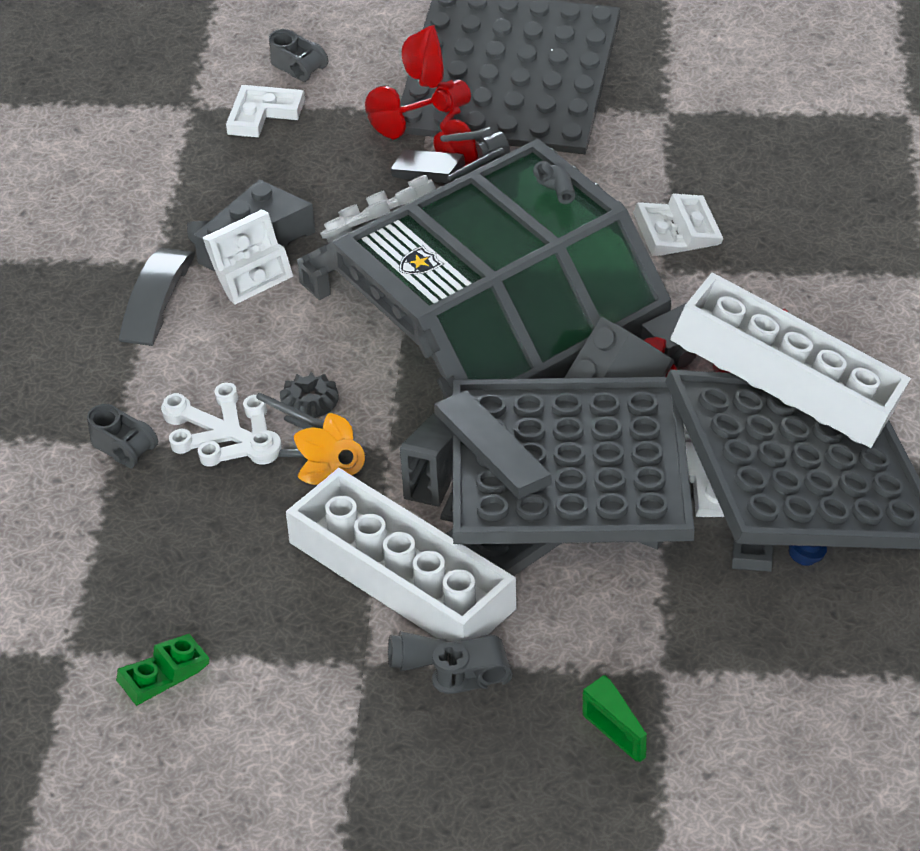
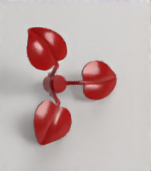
[365,25,479,166]

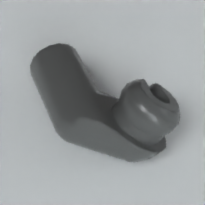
[533,161,575,204]

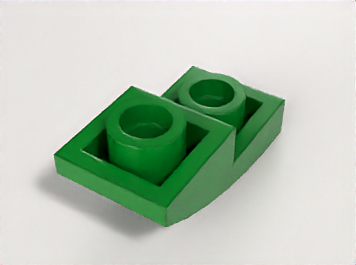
[116,634,210,706]

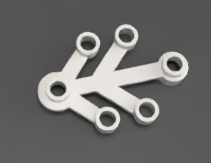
[320,175,436,243]
[161,383,282,466]

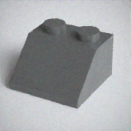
[565,316,674,378]

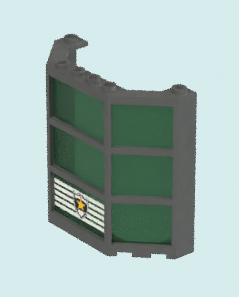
[297,139,672,400]

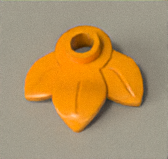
[294,413,365,485]

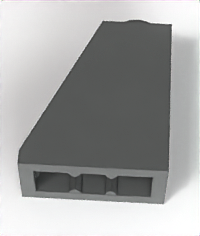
[400,414,453,507]

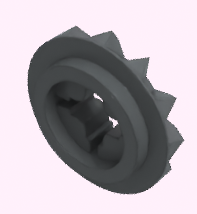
[280,372,339,418]

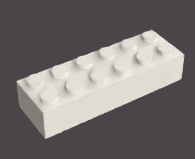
[670,272,911,448]
[286,468,516,642]

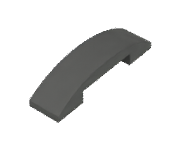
[119,248,195,346]

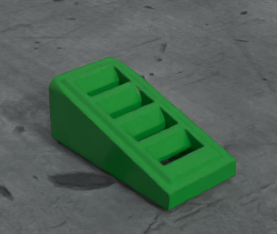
[583,675,647,762]

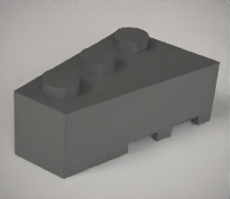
[194,179,315,271]

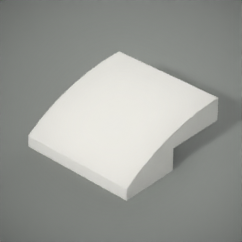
[633,194,723,256]
[203,210,293,305]

